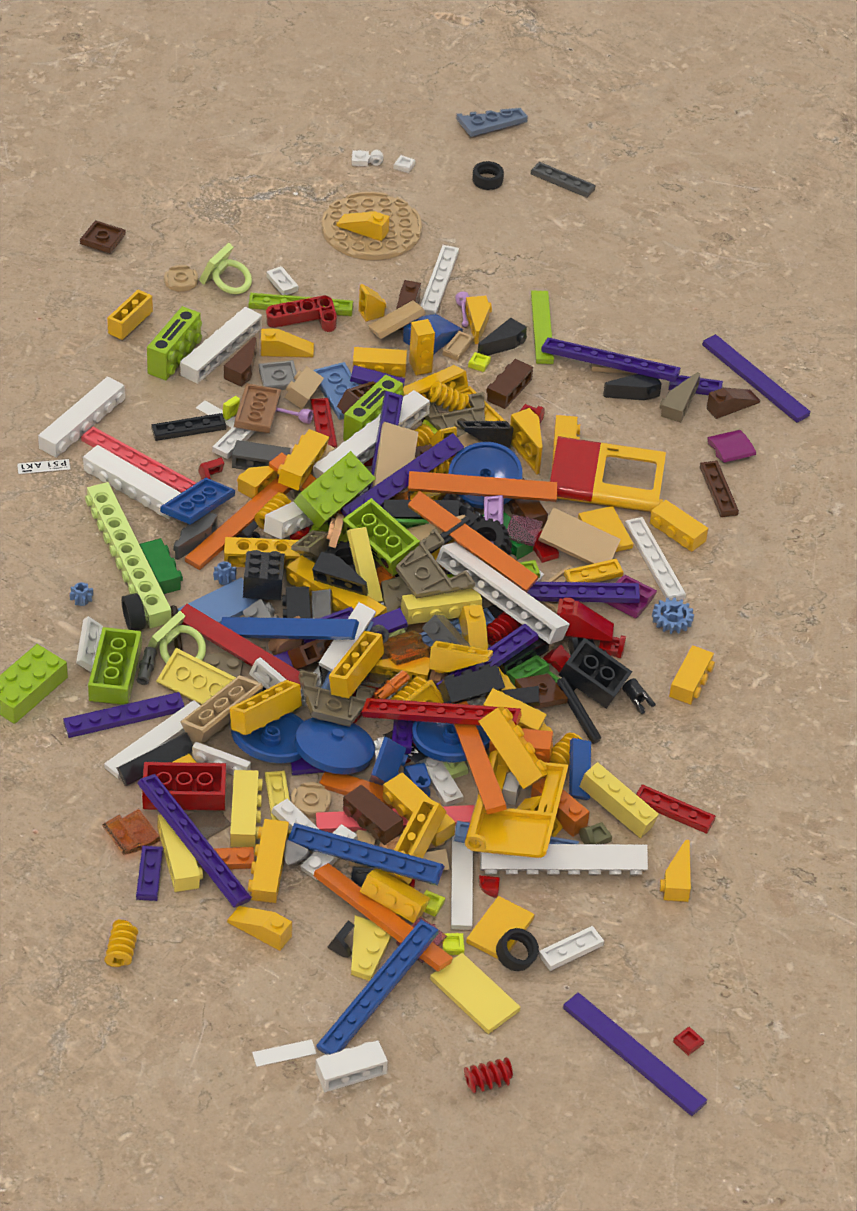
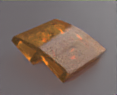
[383,630,431,666]
[102,809,161,855]

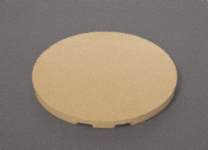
[322,192,422,260]

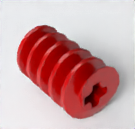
[486,612,522,646]
[464,1057,513,1094]

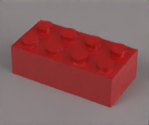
[142,762,226,811]

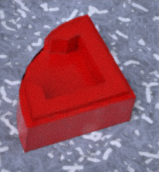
[479,875,500,898]

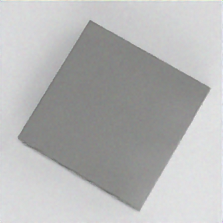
[258,360,297,390]

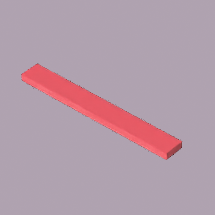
[81,427,196,493]
[316,805,475,833]

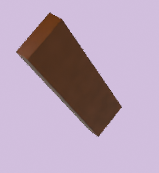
[700,460,739,518]

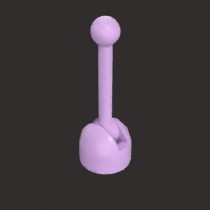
[455,292,469,327]
[276,407,313,424]

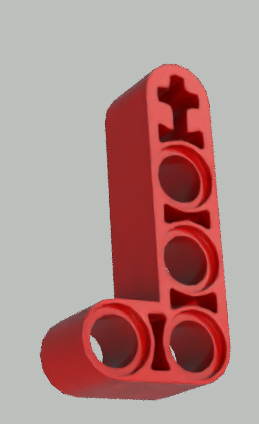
[266,295,337,332]

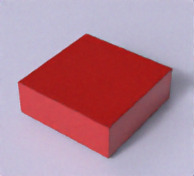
[673,1027,704,1056]

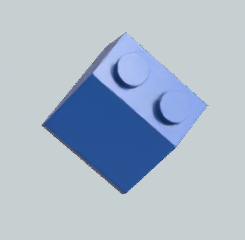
[369,737,408,785]

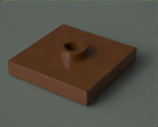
[80,220,126,254]
[514,673,568,709]

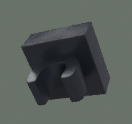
[236,521,260,538]

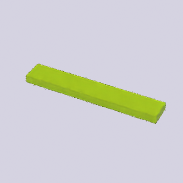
[531,290,554,364]
[249,293,353,316]

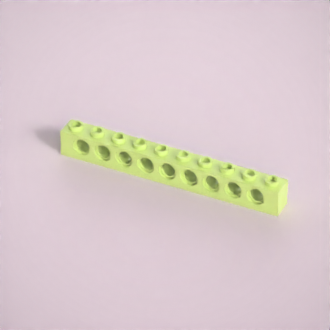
[85,482,171,628]

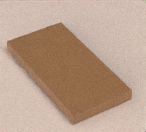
[234,383,281,433]

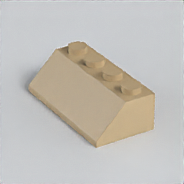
[180,675,263,744]

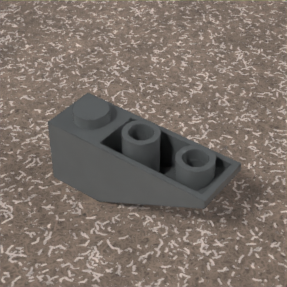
[173,512,217,560]

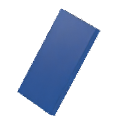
[160,478,235,525]

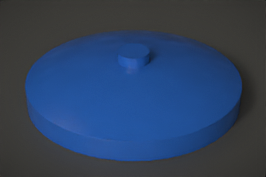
[449,442,523,509]
[231,713,304,763]
[294,718,375,774]
[412,721,490,762]

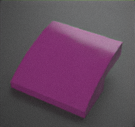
[707,430,756,463]
[604,575,657,619]

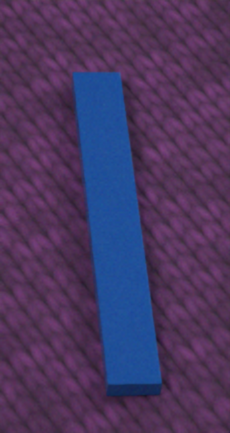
[221,617,359,640]
[288,823,445,886]
[316,919,439,1055]

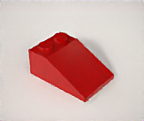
[557,598,614,642]

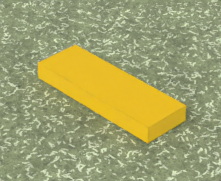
[564,558,624,582]

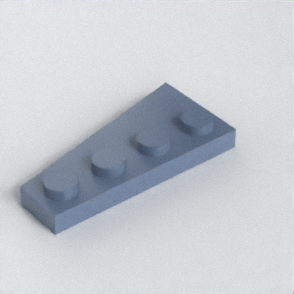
[456,108,528,137]

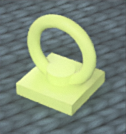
[199,243,252,294]
[148,611,206,664]

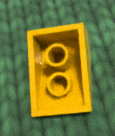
[510,408,542,475]

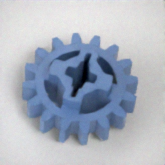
[652,598,694,634]

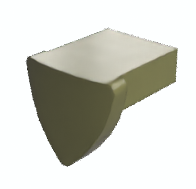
[579,822,612,844]

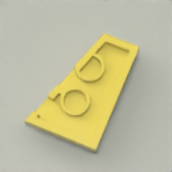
[351,915,392,981]

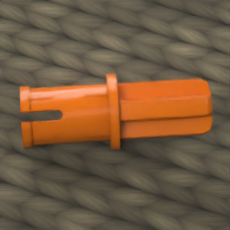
[373,671,410,699]

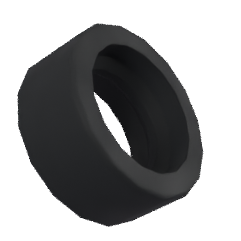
[472,161,504,190]
[121,593,146,631]
[496,928,539,971]

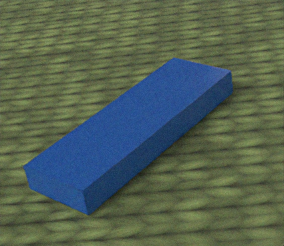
[569,738,591,800]

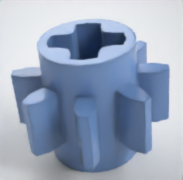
[213,561,237,585]
[70,582,93,606]

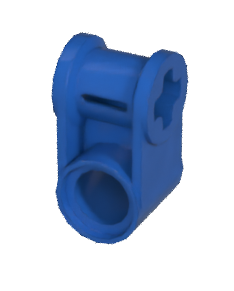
[403,762,431,797]

